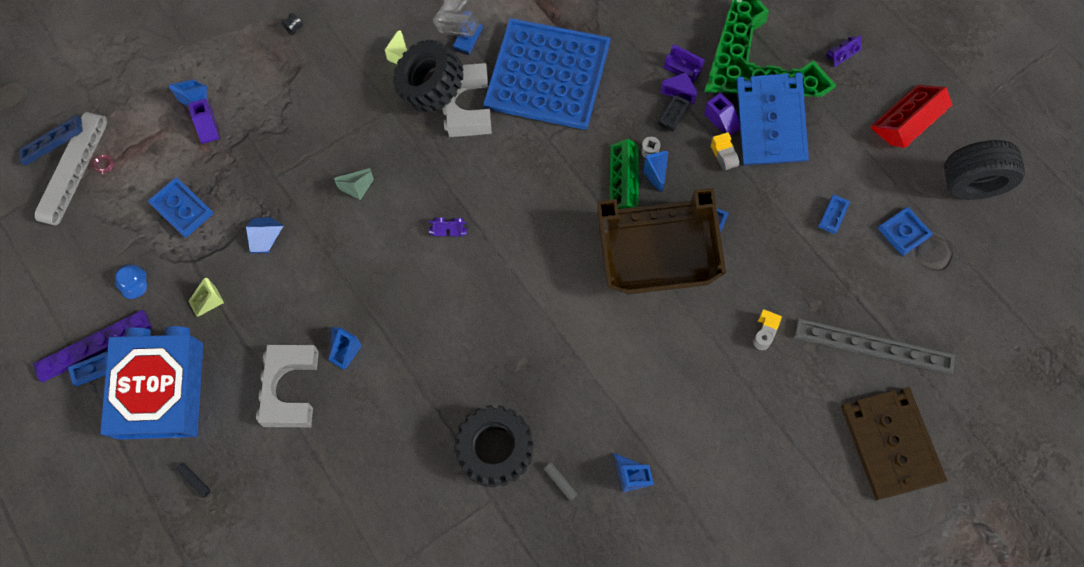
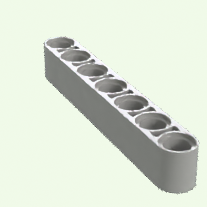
[35,112,107,226]

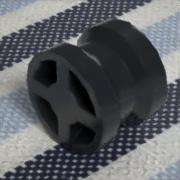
[281,13,303,35]

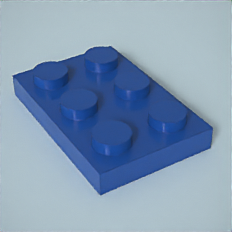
[148,177,214,238]

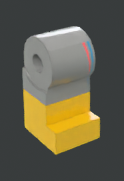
[711,133,739,171]
[753,309,782,350]

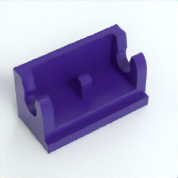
[663,44,705,83]

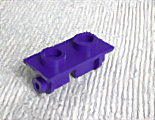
[826,35,861,67]
[429,218,468,237]

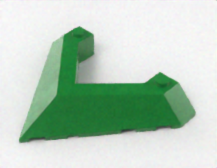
[705,0,836,97]

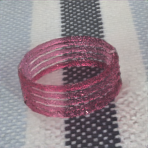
[94,155,114,173]

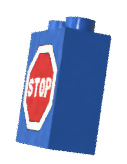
[100,326,203,440]

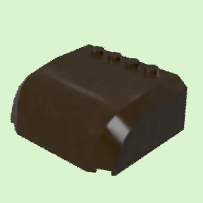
[597,188,726,295]

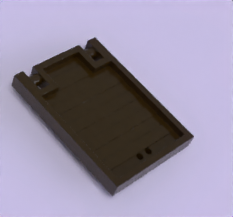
[841,387,948,501]

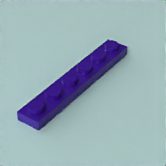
[33,310,152,383]

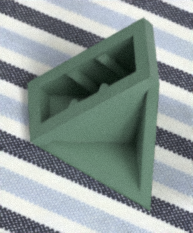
[334,168,374,200]

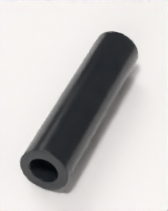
[176,463,211,498]

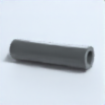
[544,462,578,501]

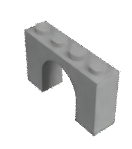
[443,63,492,137]
[256,345,319,428]

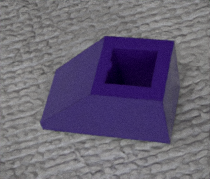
[704,93,740,137]
[188,98,220,144]

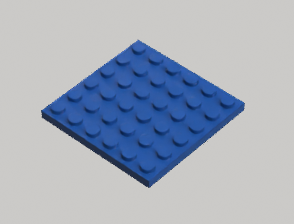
[483,18,611,130]

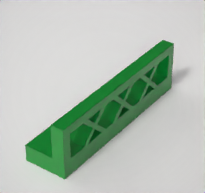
[610,139,639,209]

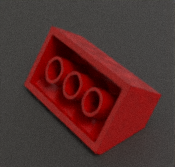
[870,85,952,148]

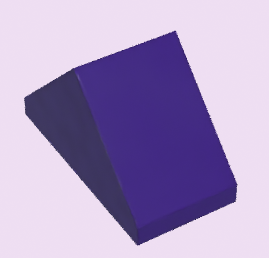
[661,73,697,105]

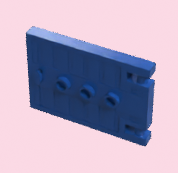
[737,73,809,166]

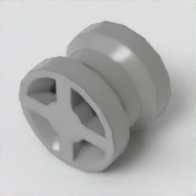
[641,137,660,158]

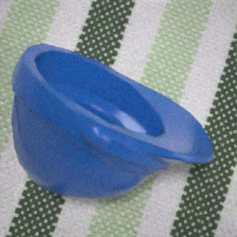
[115,264,147,299]

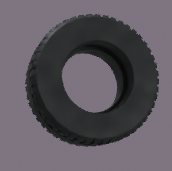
[944,140,1025,200]

